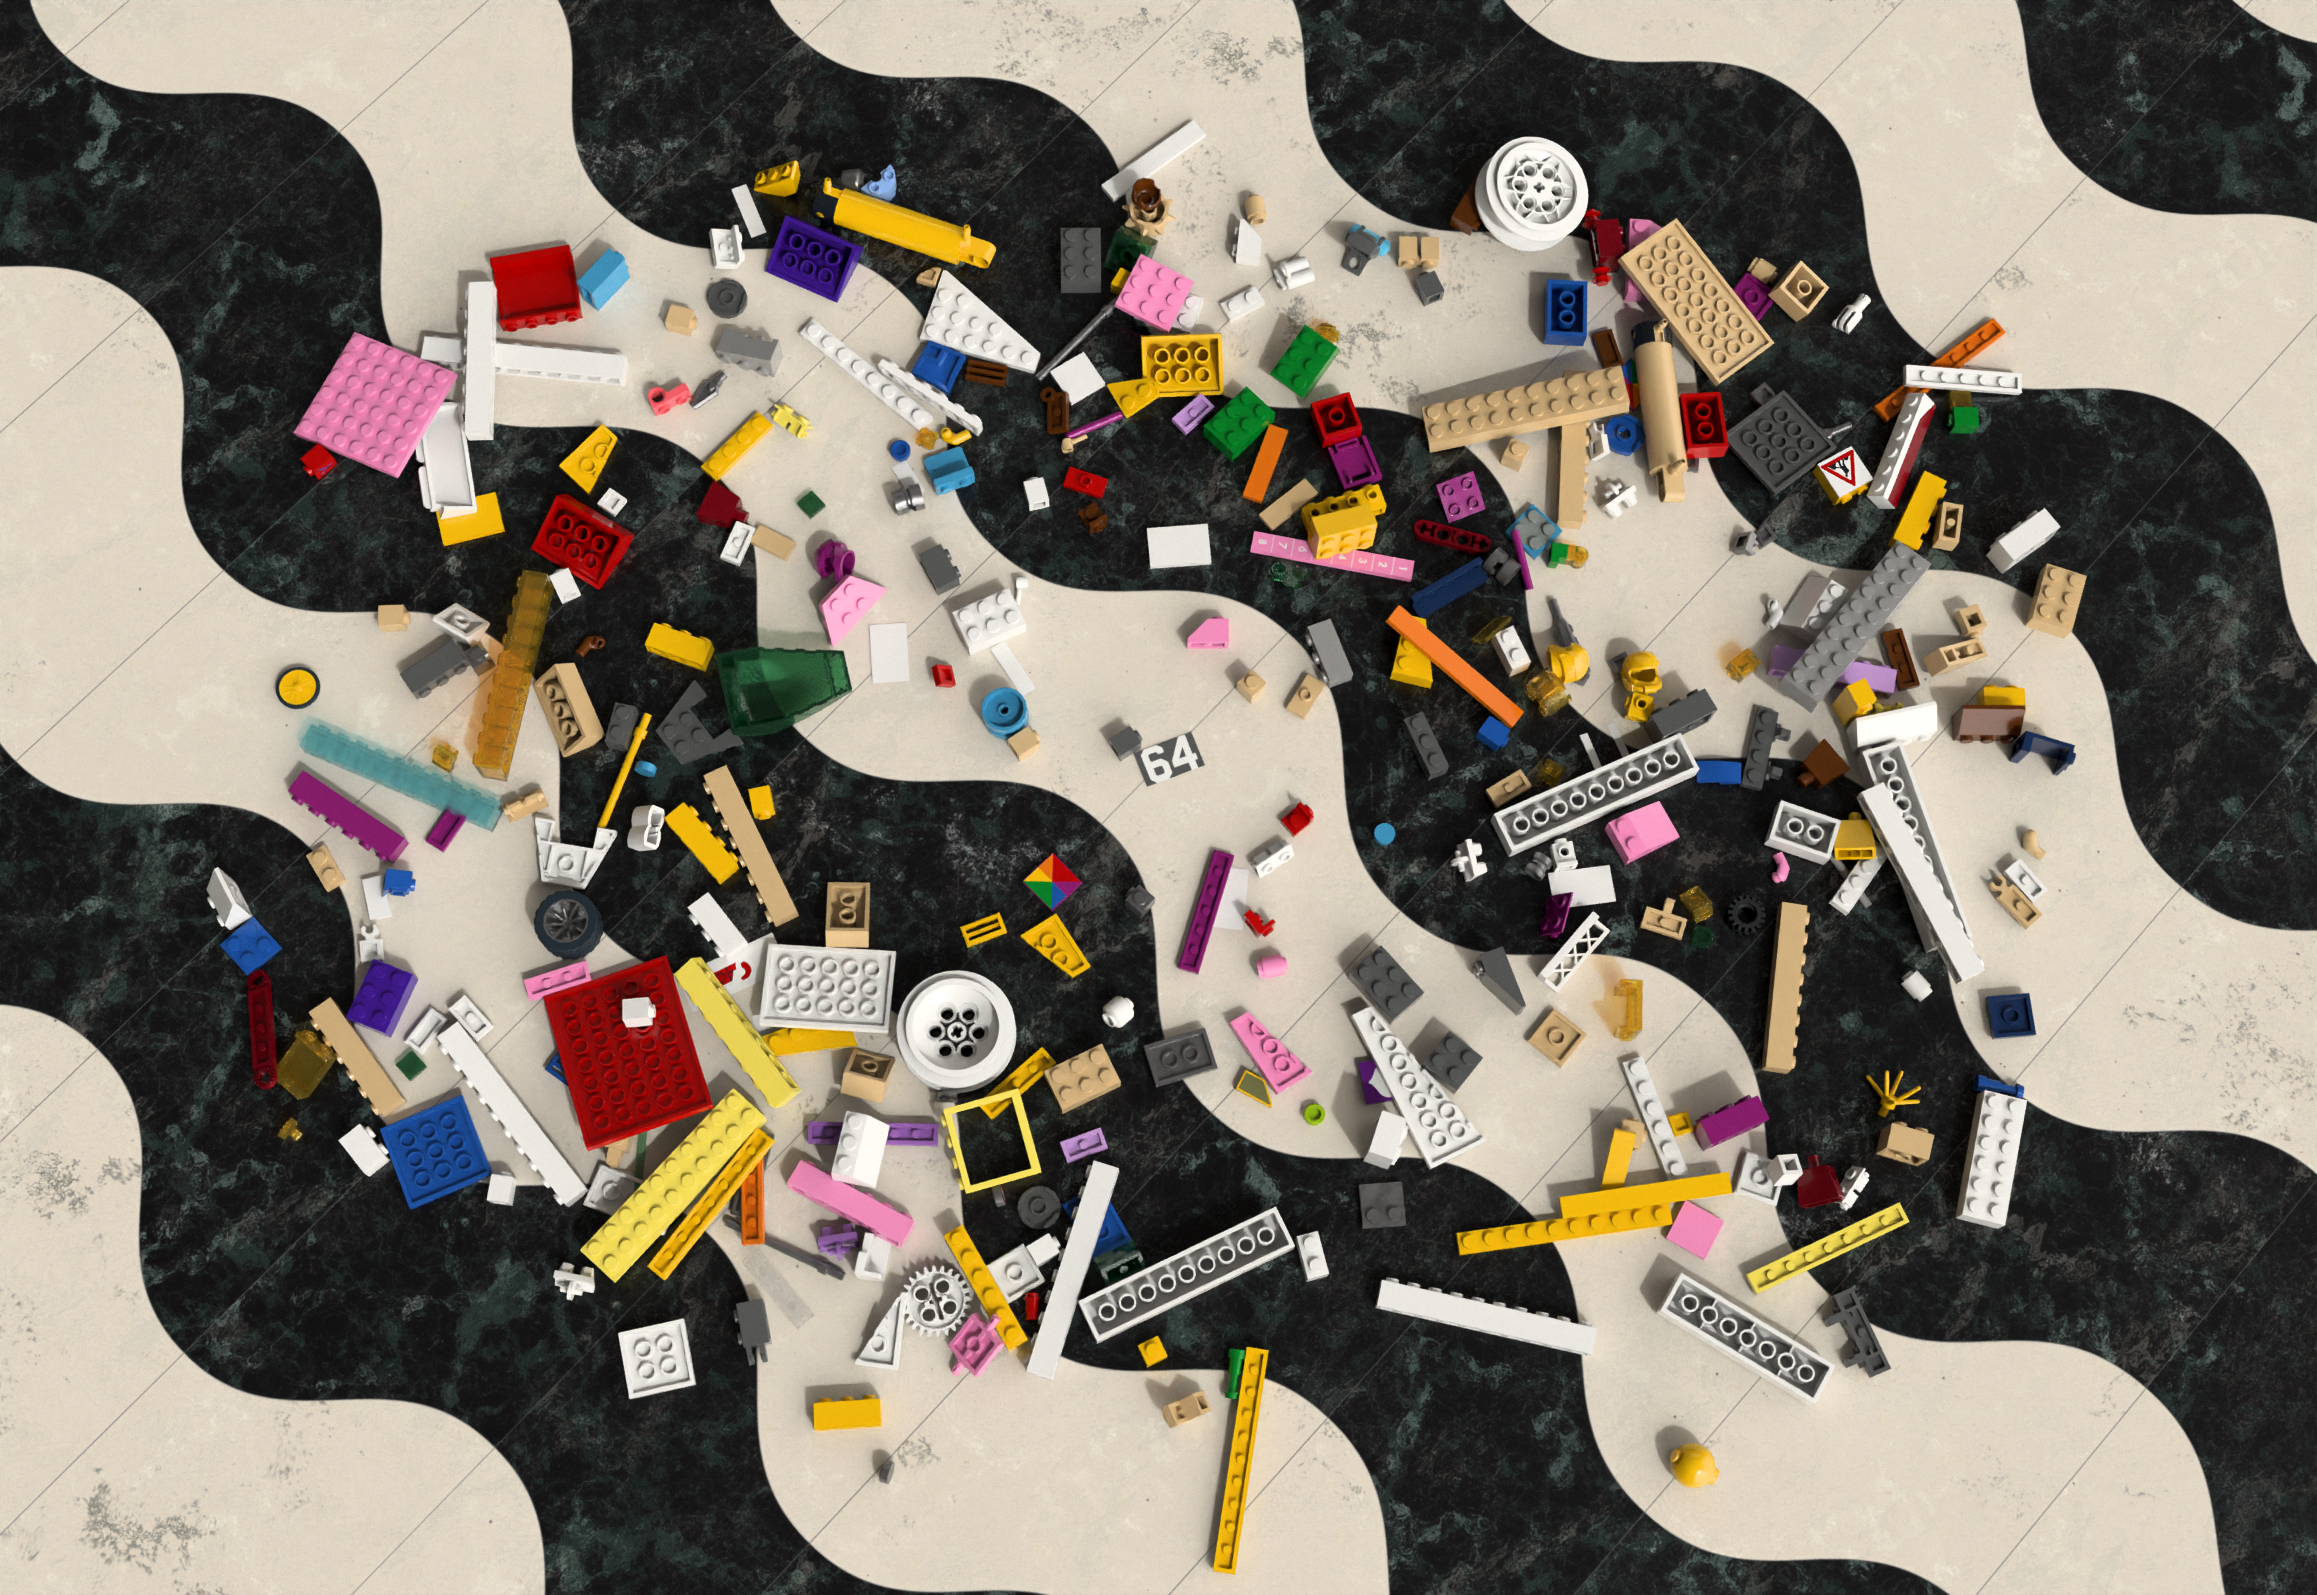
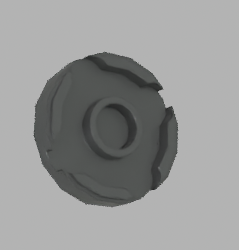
[707,279,748,319]
[1018,1186,1061,1230]

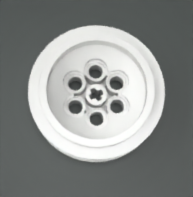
[1475,137,1588,252]
[897,970,1016,1093]

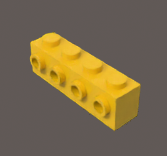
[1300,484,1387,534]

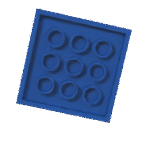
[380,1095,493,1210]

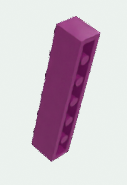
[287,771,409,864]

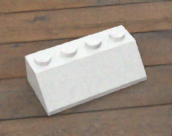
[1846,701,1937,753]

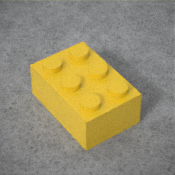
[1307,504,1377,560]

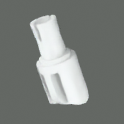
[1832,294,1871,334]

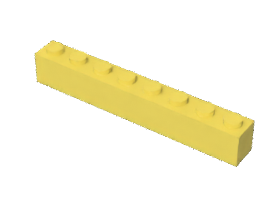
[674,957,802,1109]

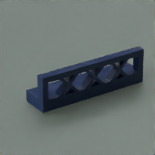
[1408,556,1488,618]

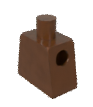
[1796,739,1850,789]

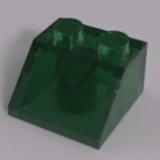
[1103,225,1158,273]

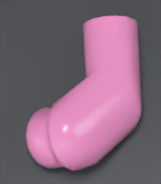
[1771,852,1790,883]

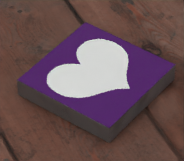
[1358,1060,1394,1106]

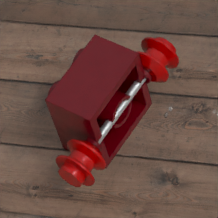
[1582,209,1626,286]

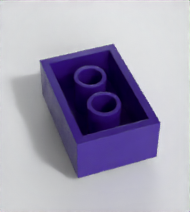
[346,959,418,1038]

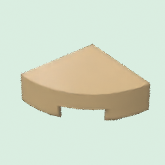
[916,267,942,288]

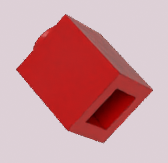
[301,443,337,480]

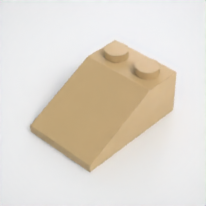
[825,882,870,948]

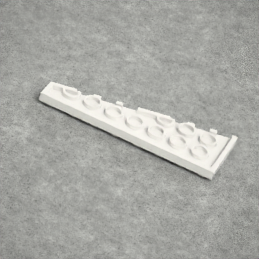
[1351,1006,1486,1170]

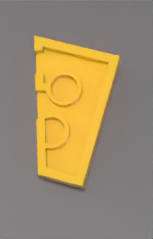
[559,424,618,495]
[1020,914,1090,979]

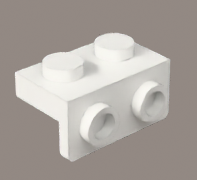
[709,225,745,269]

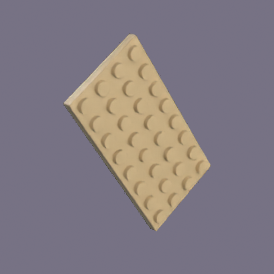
[1618,218,1774,386]

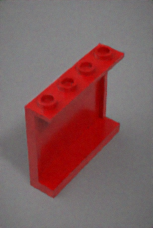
[490,245,583,332]

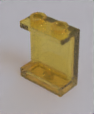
[1614,979,1643,1042]
[269,1030,338,1100]

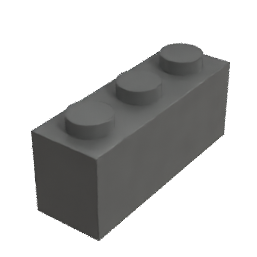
[399,640,470,700]
[1401,711,1449,781]

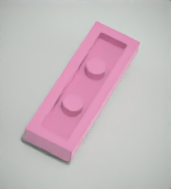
[524,960,592,1002]

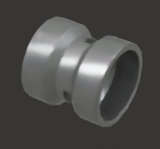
[1524,852,1553,881]

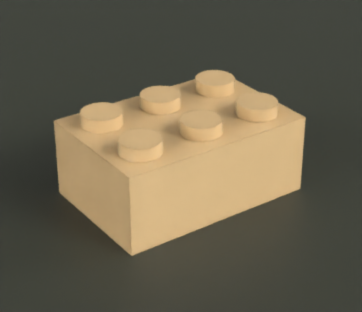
[2025,563,2087,639]
[1044,1044,1121,1114]

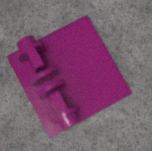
[1435,471,1486,523]
[1539,892,1574,940]

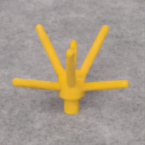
[1866,1070,1921,1117]

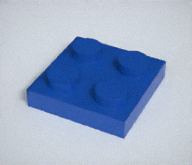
[220,917,282,976]

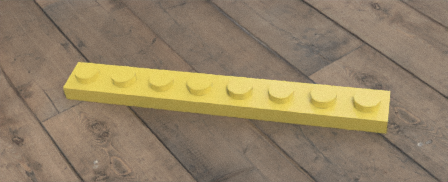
[1745,1202,1909,1295]

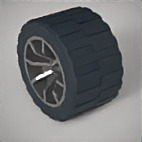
[534,890,604,960]

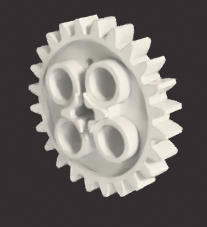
[904,1265,972,1338]

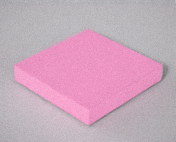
[1665,1200,1724,1260]

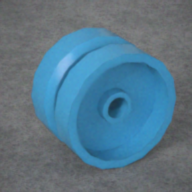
[981,687,1029,740]

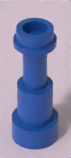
[1973,1074,2024,1098]

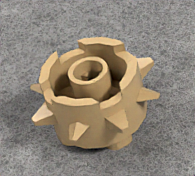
[1122,194,1176,237]

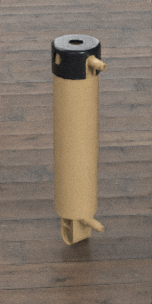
[1630,319,1688,503]

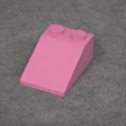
[1605,801,1680,865]

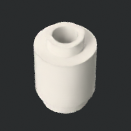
[1901,970,1933,1002]

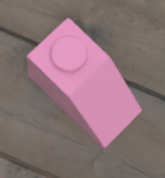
[1187,616,1229,649]

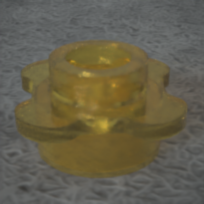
[916,428,939,450]

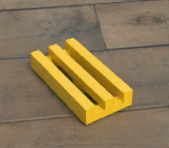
[960,912,1007,948]

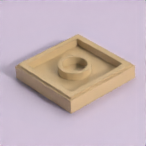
[1527,1008,1587,1068]

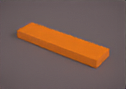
[1243,424,1288,504]
[741,1158,765,1246]

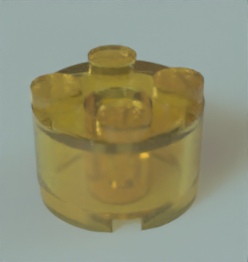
[1525,668,1572,717]

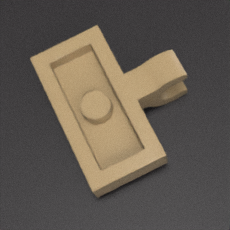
[1640,898,1687,940]

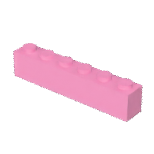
[787,1160,915,1249]

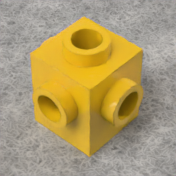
[1623,691,1655,724]

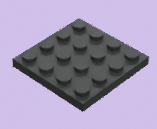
[1727,390,1837,496]

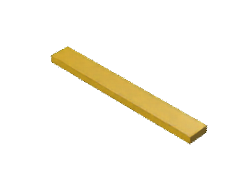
[647,1127,775,1280]
[1558,1172,1732,1219]

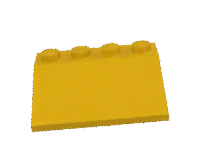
[1141,332,1224,397]

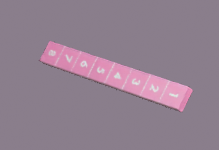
[1250,531,1415,582]

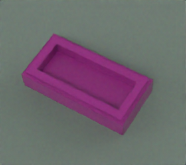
[425,806,467,853]

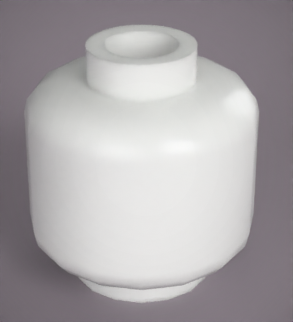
[1102,996,1134,1028]

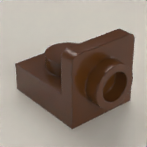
[1078,502,1108,534]

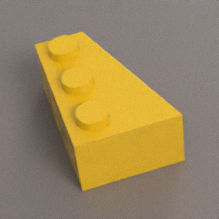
[1390,616,1433,689]

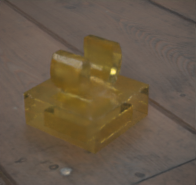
[432,744,459,773]
[1537,758,1566,787]
[277,1117,303,1141]

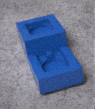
[1697,761,1741,785]

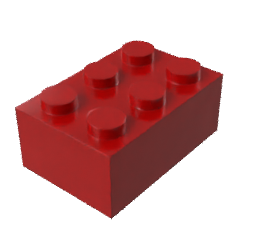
[1679,392,1729,459]

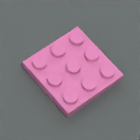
[1114,254,1194,334]

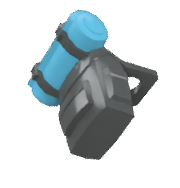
[1342,224,1391,276]

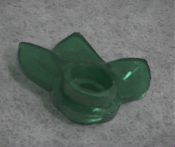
[1269,558,1310,589]

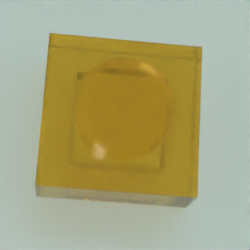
[1949,391,1972,411]

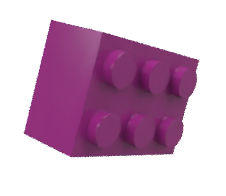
[1693,1095,1769,1151]

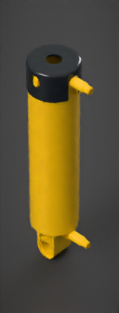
[812,178,996,268]

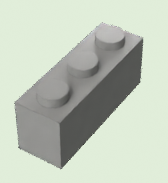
[1304,619,1353,688]

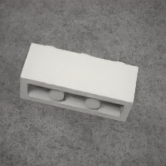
[687,892,749,961]

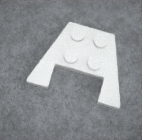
[535,817,617,890]

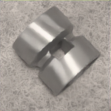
[891,483,925,516]
[1482,547,1521,586]

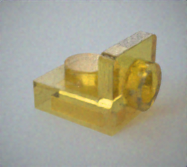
[1680,885,1713,923]

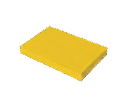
[436,492,505,546]

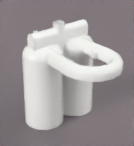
[1273,256,1315,290]

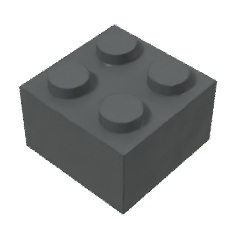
[1421,1031,1483,1094]

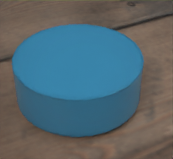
[634,761,657,777]
[1374,823,1395,845]

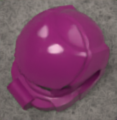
[813,539,855,584]

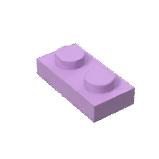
[1172,393,1215,435]
[1060,1127,1108,1164]

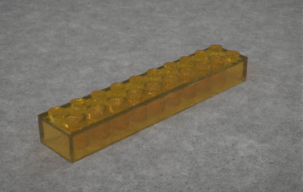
[472,569,555,782]

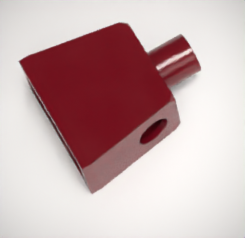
[696,481,749,529]
[1798,1155,1845,1209]

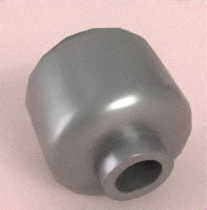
[837,169,868,193]

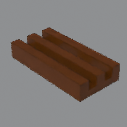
[965,359,1008,387]

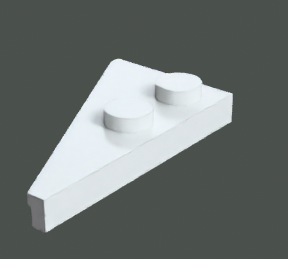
[855,1291,907,1370]

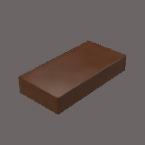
[1592,329,1624,369]

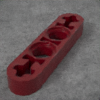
[1413,520,1491,556]

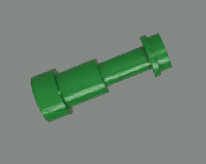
[1224,1349,1246,1399]

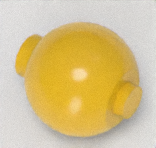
[1670,1443,1719,1488]

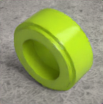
[1303,1104,1325,1126]

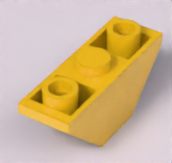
[754,161,801,197]

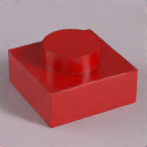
[931,664,956,688]

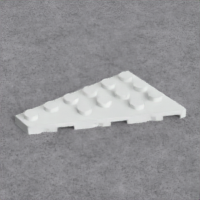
[920,270,1040,374]

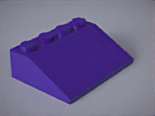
[765,215,864,303]

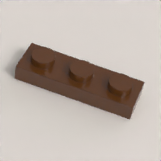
[1880,628,1920,692]

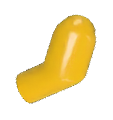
[940,428,971,445]

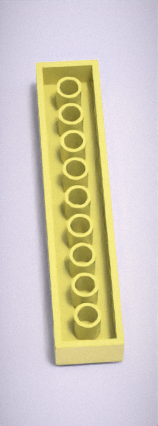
[580,1088,767,1283]

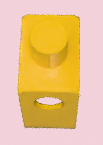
[1834,812,1876,860]

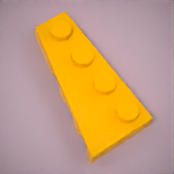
[762,1027,858,1057]

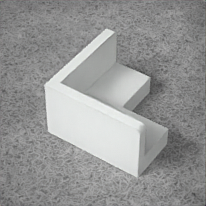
[854,1232,891,1283]

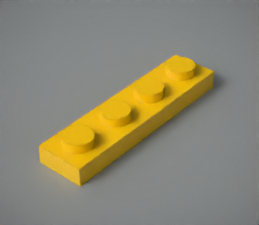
[701,412,773,482]
[979,1047,1056,1120]

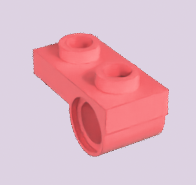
[648,383,691,416]

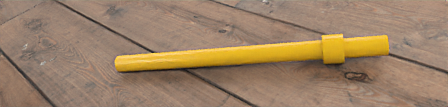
[597,713,652,829]

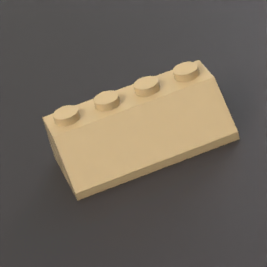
[533,663,605,757]

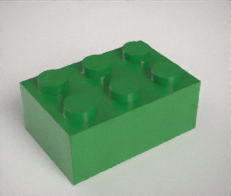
[1270,325,1340,400]
[1203,386,1275,461]

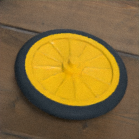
[276,667,321,709]

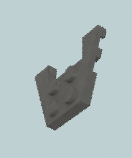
[656,680,744,765]

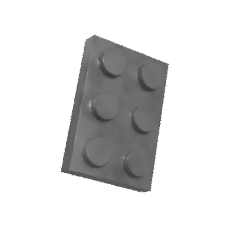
[1144,1028,1218,1088]

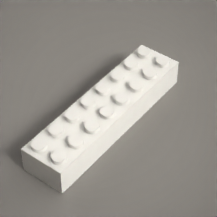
[1656,1273,1835,1406]

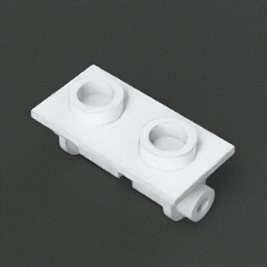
[1250,840,1294,878]
[1834,1166,1869,1211]

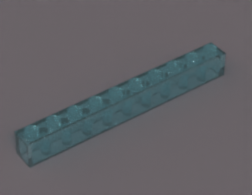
[300,724,504,832]

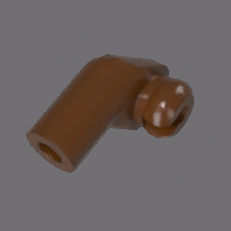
[575,636,605,658]

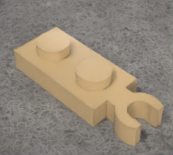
[1988,875,2043,930]

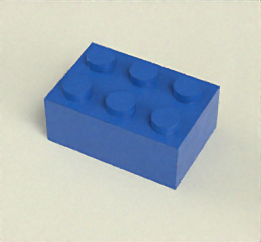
[1543,279,1588,346]

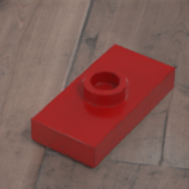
[1063,467,1108,499]

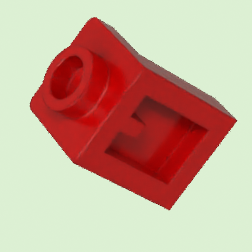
[1280,802,1314,838]
[1242,910,1276,938]

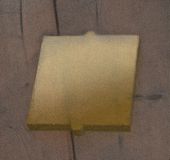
[1471,615,1512,644]

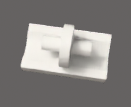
[1598,482,1638,519]
[1451,839,1487,882]
[553,1262,595,1300]

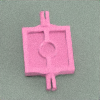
[948,1313,1005,1377]

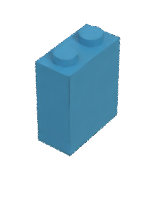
[577,248,630,311]

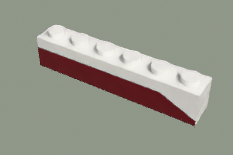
[1867,393,1936,509]

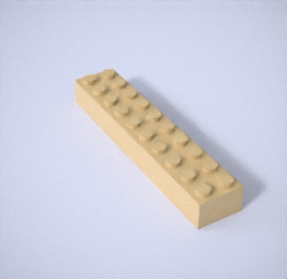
[1421,365,1630,453]

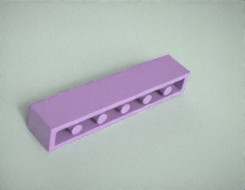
[1767,645,1897,699]

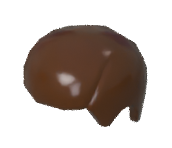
[1131,178,1161,211]

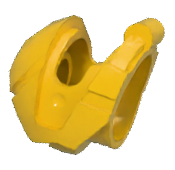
[1546,642,1589,683]
[1622,651,1662,694]

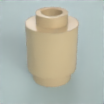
[1244,194,1267,225]
[1747,257,1778,285]

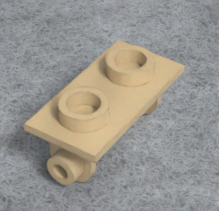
[502,787,549,824]

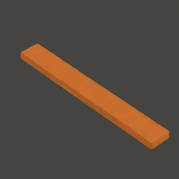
[1873,318,2006,423]
[1385,605,1524,728]

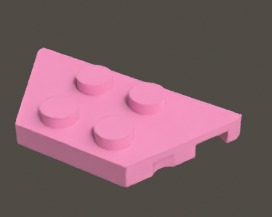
[819,574,887,647]

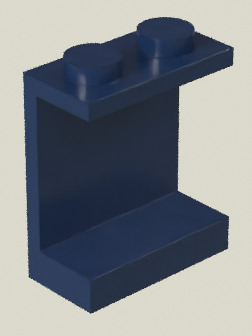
[2009,731,2076,776]

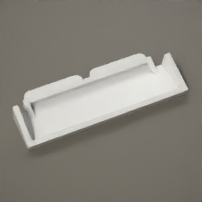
[415,402,477,520]

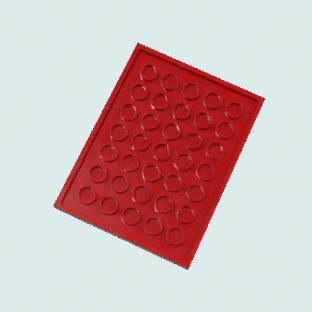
[543,955,714,1151]

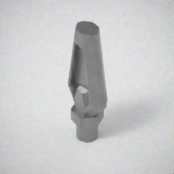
[690,371,728,410]

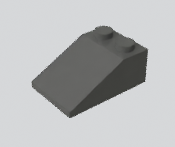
[1472,946,1526,1016]

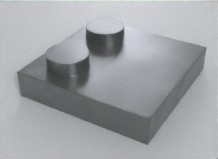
[1358,1182,1406,1229]

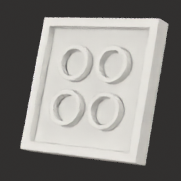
[618,1319,696,1399]

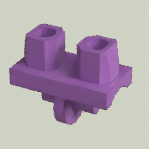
[817,1224,859,1261]

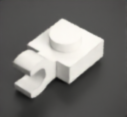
[1588,423,1610,461]

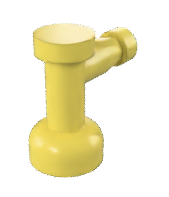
[1870,702,1904,715]

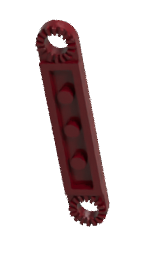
[247,969,278,1090]

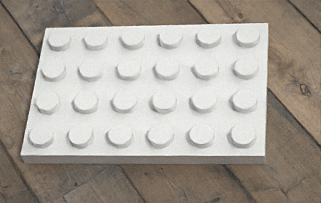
[759,944,896,1033]

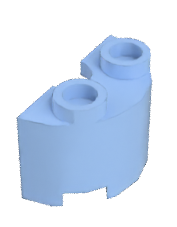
[861,164,897,202]

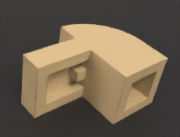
[1161,1390,1212,1428]

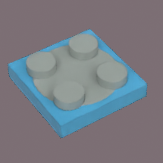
[1505,504,1563,560]

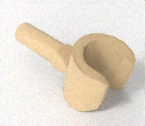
[1061,434,1087,453]

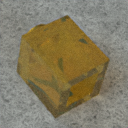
[1725,648,1761,684]

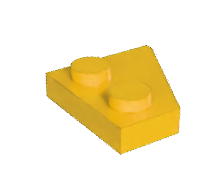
[1107,378,1161,418]

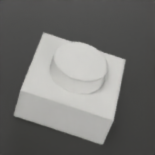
[597,488,627,517]

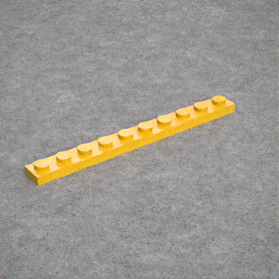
[1455,1203,1673,1256]
[1213,1347,1269,1575]

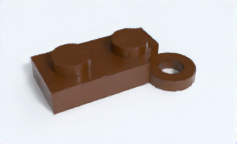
[1040,387,1069,435]

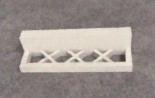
[1537,911,1610,994]

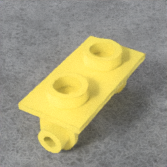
[771,404,814,439]

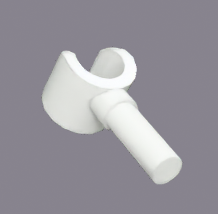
[1015,576,1028,605]

